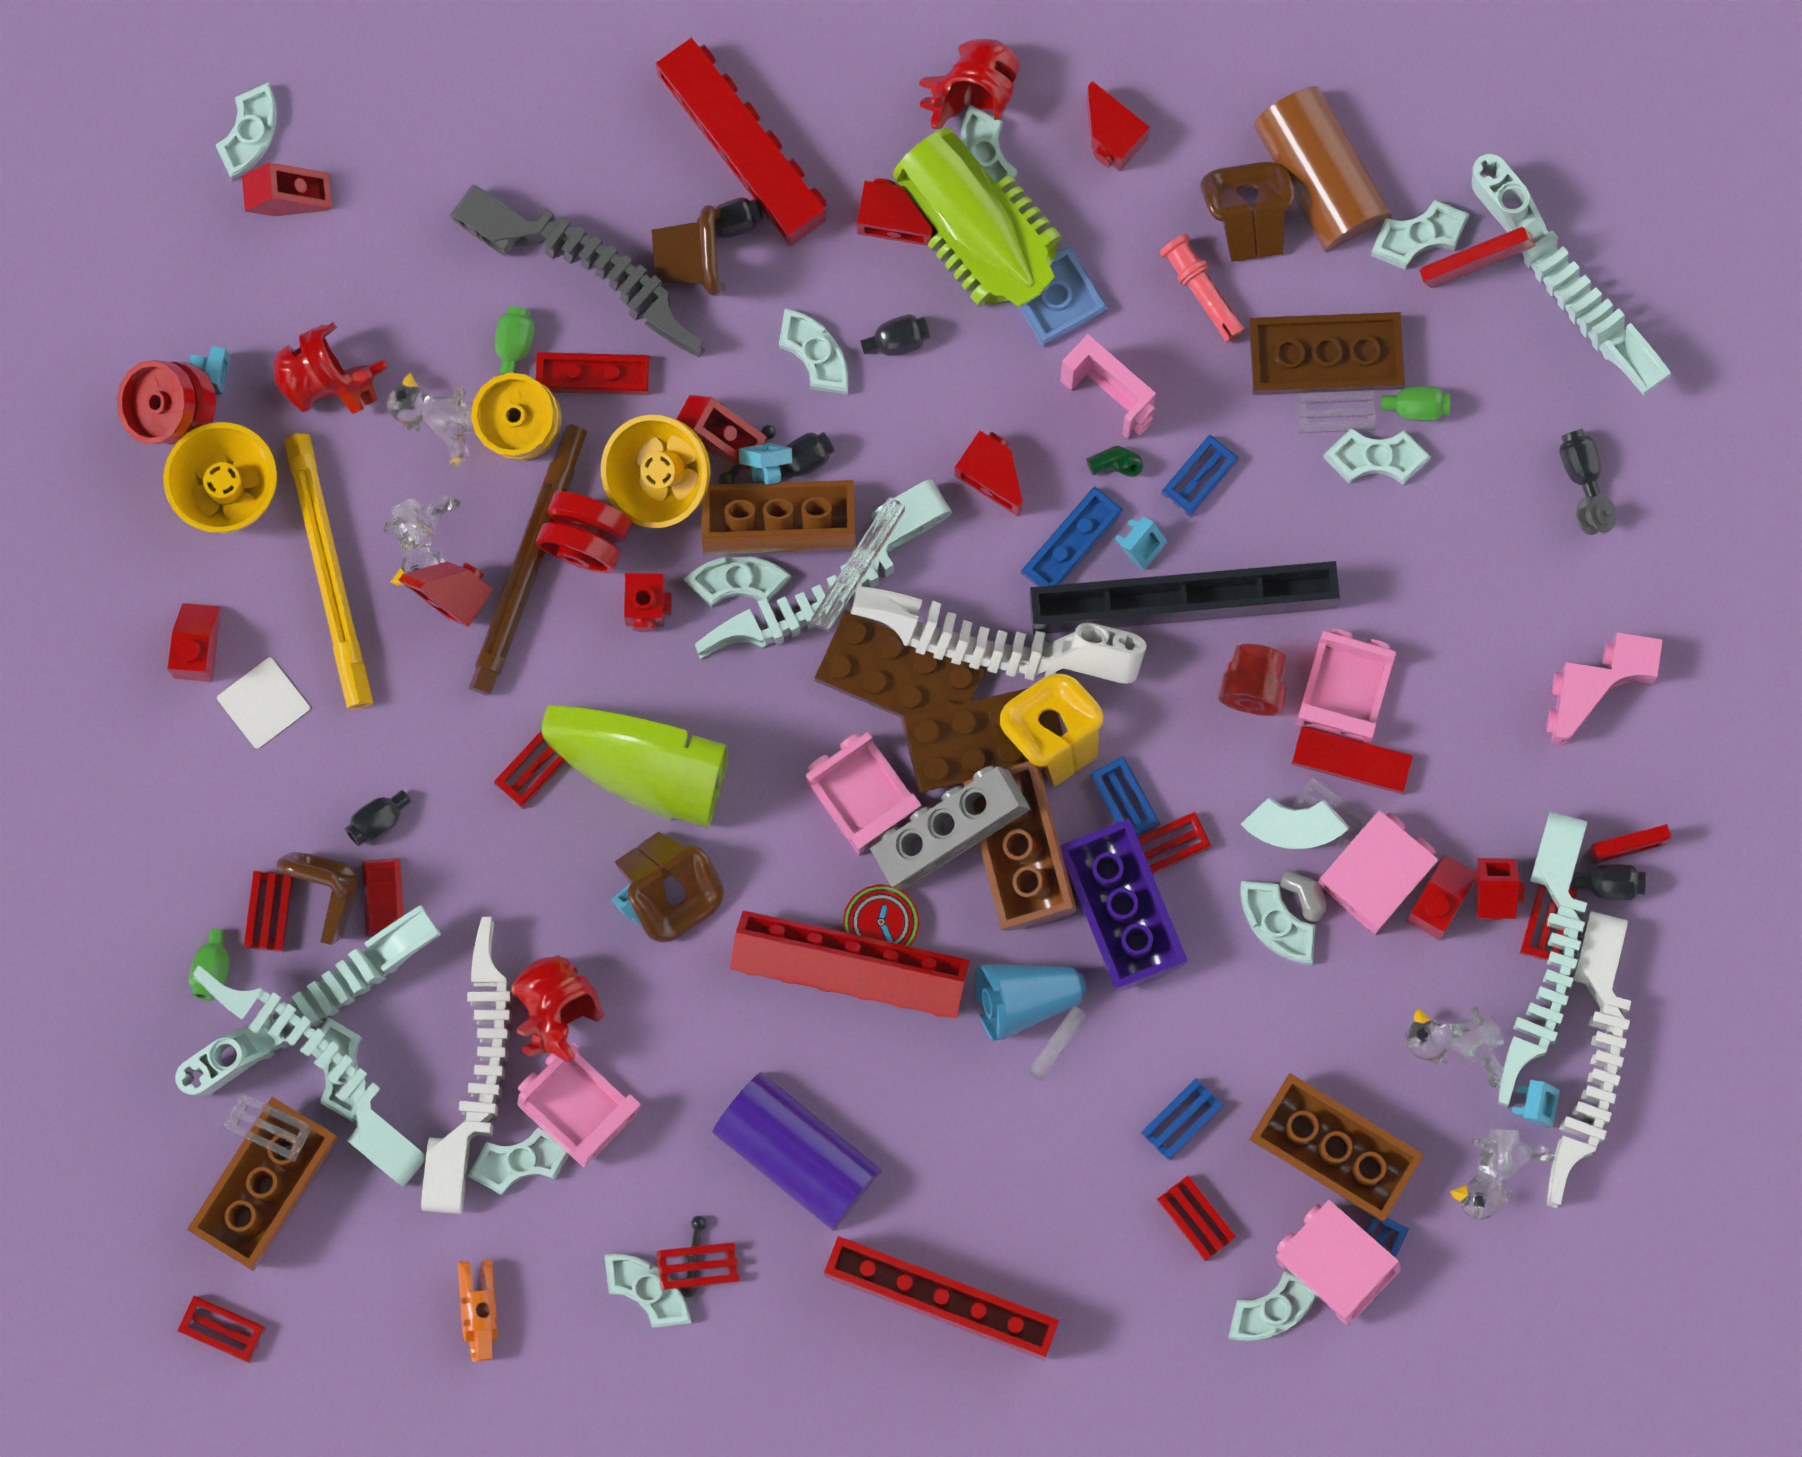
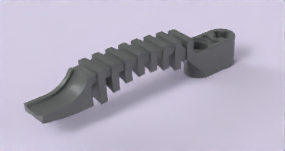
[450,185,705,357]

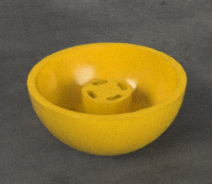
[601,415,711,528]
[163,422,277,534]

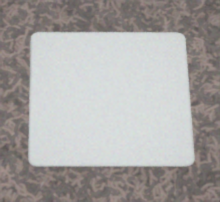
[217,657,310,749]

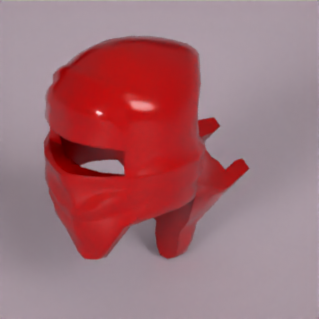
[919,38,1019,129]
[273,322,388,414]
[511,955,604,1062]

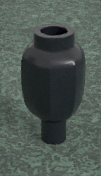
[715,197,763,238]
[860,314,931,356]
[1559,429,1601,498]
[778,432,835,478]
[345,790,411,847]
[1575,864,1646,901]

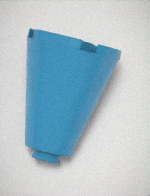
[974,964,1086,1041]

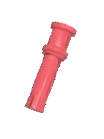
[1160,234,1246,343]

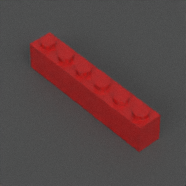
[655,37,827,246]
[730,910,970,1019]
[824,1236,1060,1361]

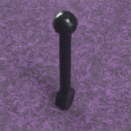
[719,425,776,484]
[681,1216,707,1297]

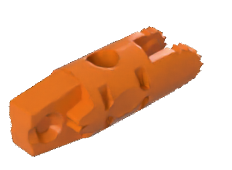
[458,1260,498,1362]

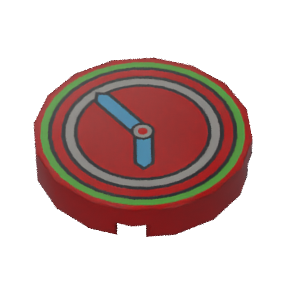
[842,884,920,947]

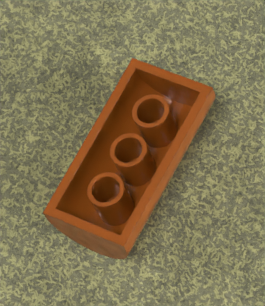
[1254,86,1392,253]
[702,480,856,555]
[963,761,1077,931]
[1249,1073,1424,1222]
[187,1097,339,1271]

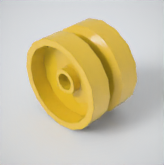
[471,373,562,461]

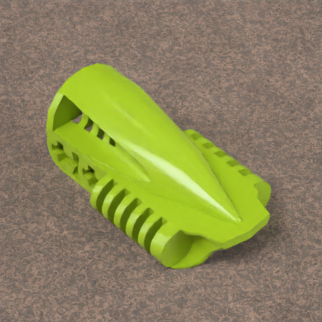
[893,127,1062,307]

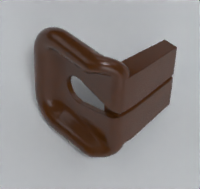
[1200,162,1295,262]
[651,205,726,296]
[615,831,724,943]
[276,852,359,945]

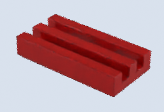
[494,731,566,809]
[1138,811,1212,874]
[1588,824,1671,864]
[244,870,293,952]
[1519,883,1578,960]
[1157,1175,1236,1262]
[656,1242,740,1291]
[177,1295,266,1363]

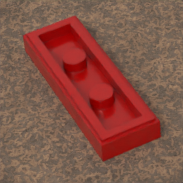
[1419,226,1536,288]
[535,352,650,395]
[1291,726,1413,795]

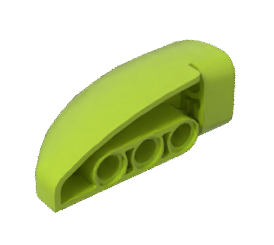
[541,705,729,828]

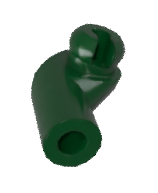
[1086,446,1143,477]

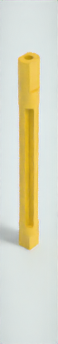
[284,433,373,709]

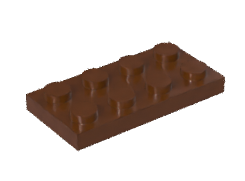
[1249,312,1405,395]
[815,610,985,718]
[901,688,1063,793]

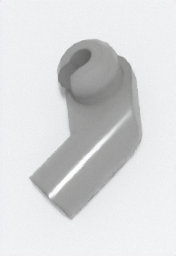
[1280,869,1327,922]

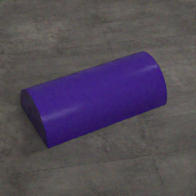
[1060,818,1188,991]
[712,1072,882,1231]

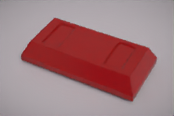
[362,858,404,937]

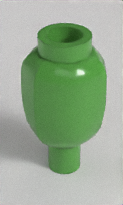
[495,306,535,375]
[1381,386,1450,421]
[188,929,229,1001]

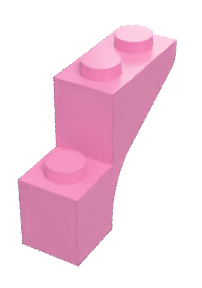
[1546,632,1663,745]

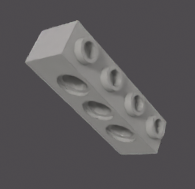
[870,766,1031,890]

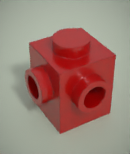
[624,573,672,632]
[1474,858,1525,920]

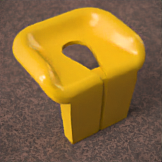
[1000,674,1103,787]

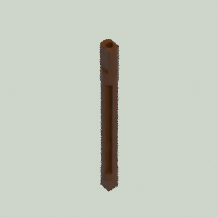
[469,424,588,696]

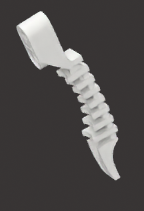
[850,586,1147,684]
[1547,910,1631,1208]
[421,917,513,1214]

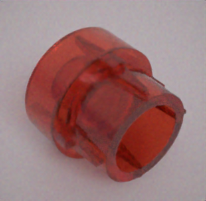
[1218,644,1287,716]

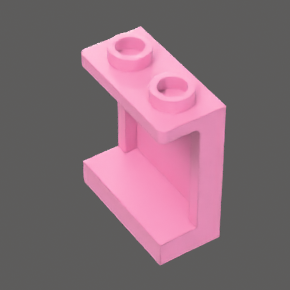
[1060,334,1156,439]
[1295,629,1397,744]
[806,732,922,856]
[1318,810,1438,935]
[517,1042,641,1168]
[1276,1200,1401,1327]

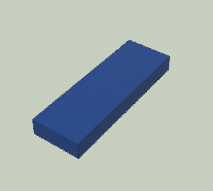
[1021,486,1123,587]

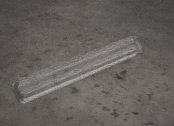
[811,497,905,632]

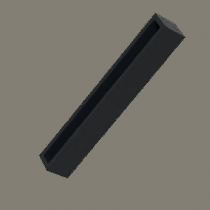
[1029,561,1340,635]

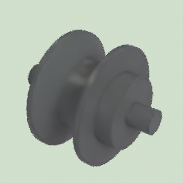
[1576,495,1616,535]

